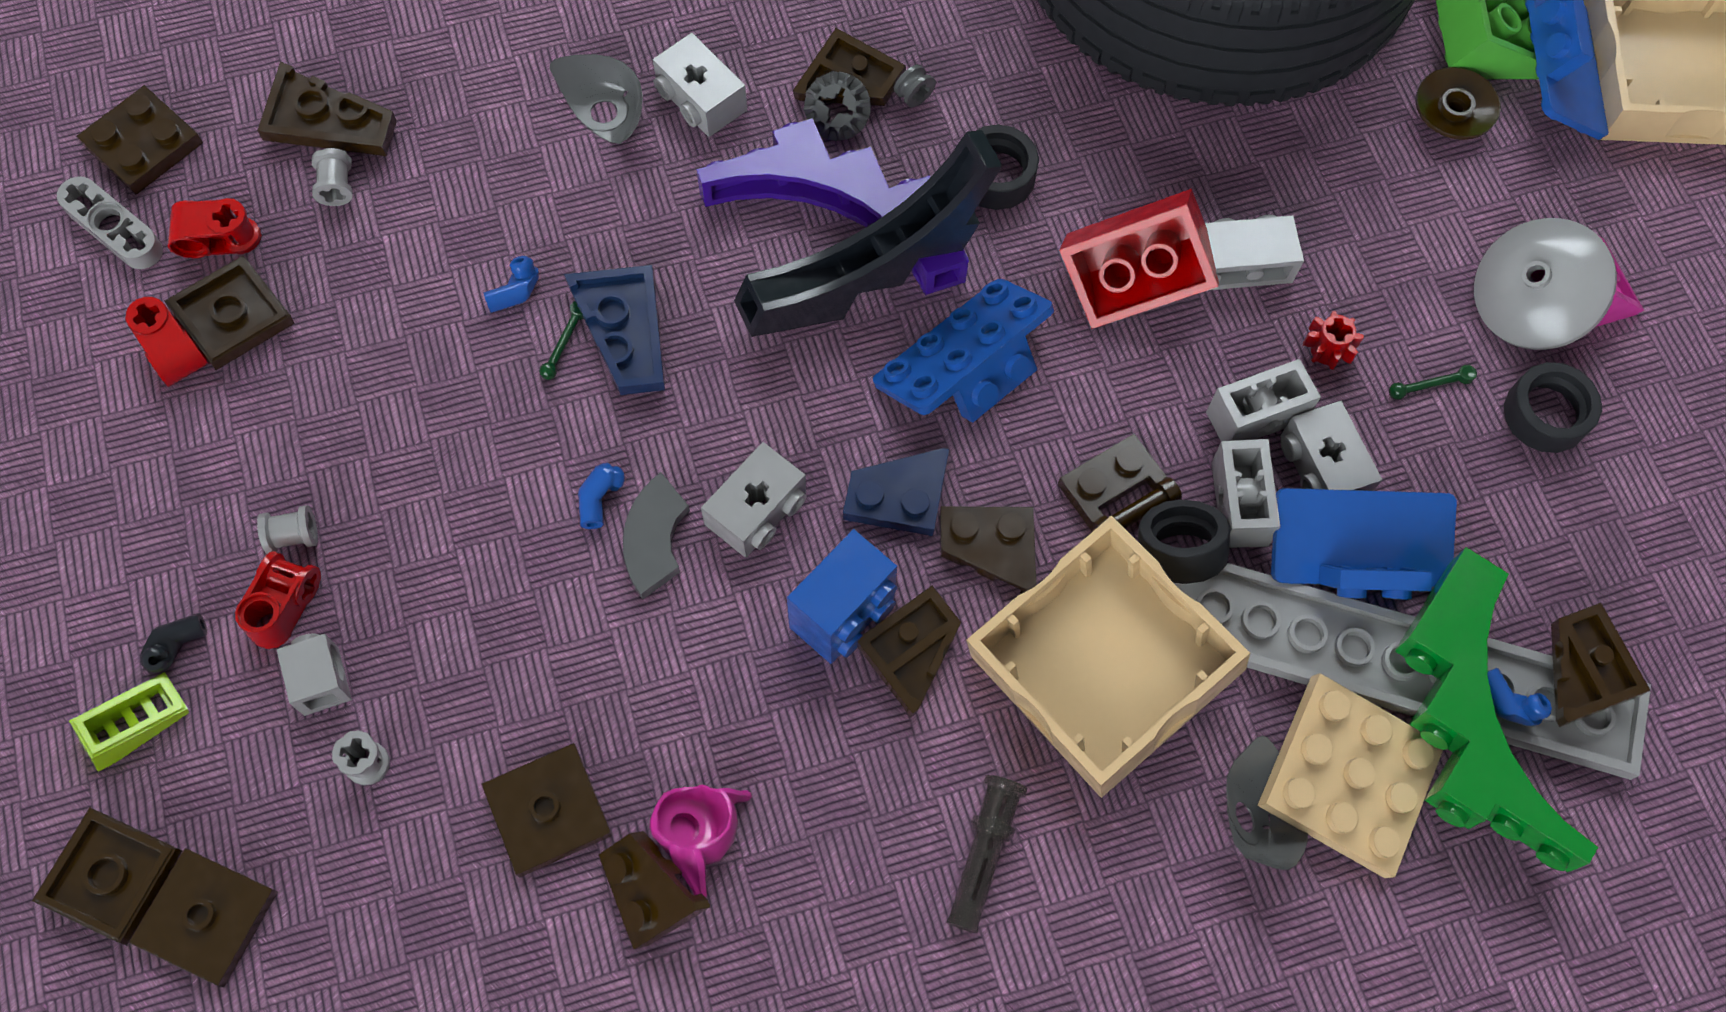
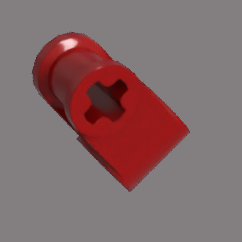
[168,198,262,258]
[125,297,209,387]
[235,551,321,649]

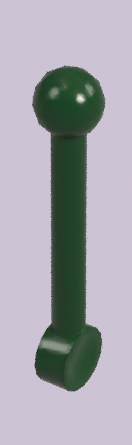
[539,301,584,380]
[1389,365,1477,400]

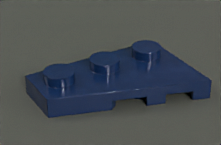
[564,265,665,395]

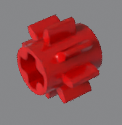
[1303,311,1364,370]

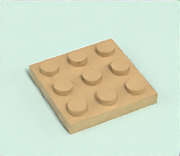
[1257,673,1443,878]

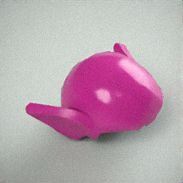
[649,784,752,897]

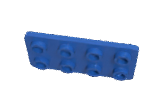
[1525,0,1609,140]
[873,279,1054,423]
[1271,488,1457,599]

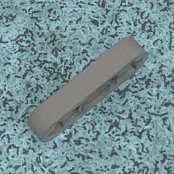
[57,176,163,269]

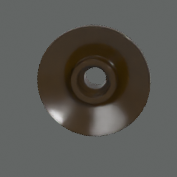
[1415,67,1501,140]

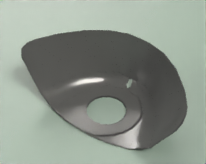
[550,54,643,144]
[1226,735,1308,870]

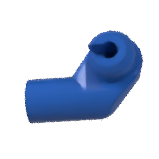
[483,256,539,313]
[578,463,625,529]
[1488,668,1552,726]

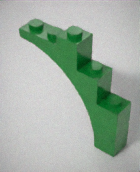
[1395,547,1598,872]

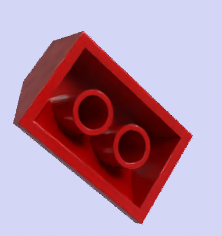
[1059,188,1219,329]

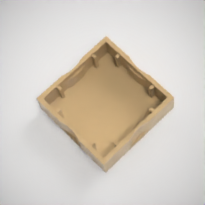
[1584,0,1726,145]
[966,516,1250,798]

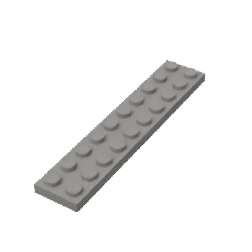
[1174,563,1651,780]

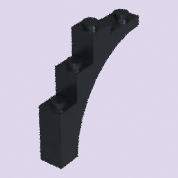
[734,130,1003,337]

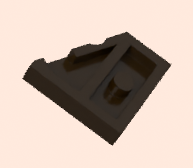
[1551,603,1651,727]
[598,831,710,950]

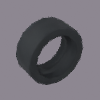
[978,124,1039,210]
[1504,362,1602,453]
[1138,500,1230,584]

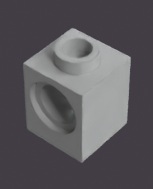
[276,633,352,716]

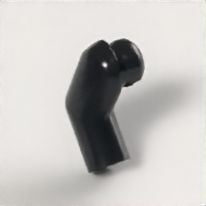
[140,613,207,673]

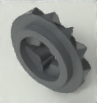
[803,71,871,141]

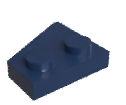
[843,448,949,536]

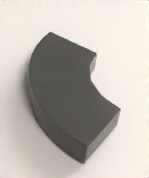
[623,472,690,600]

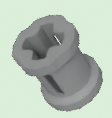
[312,148,353,206]
[257,505,318,554]
[332,730,390,786]

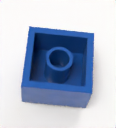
[787,529,897,664]

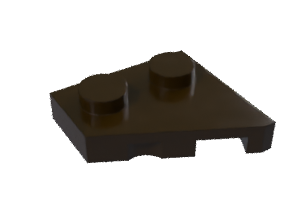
[793,28,906,106]
[940,506,1037,594]
[857,585,961,717]

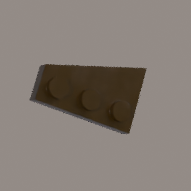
[257,61,397,156]

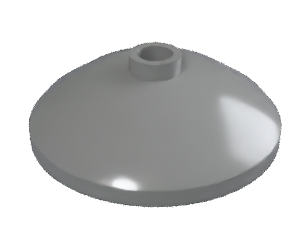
[1474,218,1617,350]

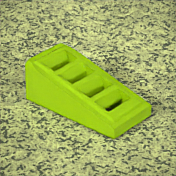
[69,672,189,772]

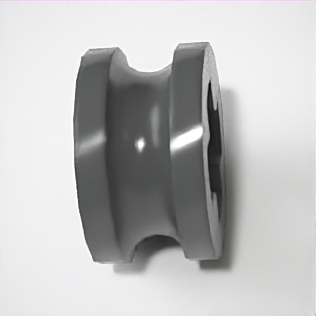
[894,64,936,108]

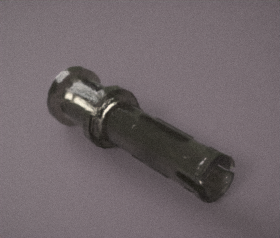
[946,775,1028,933]

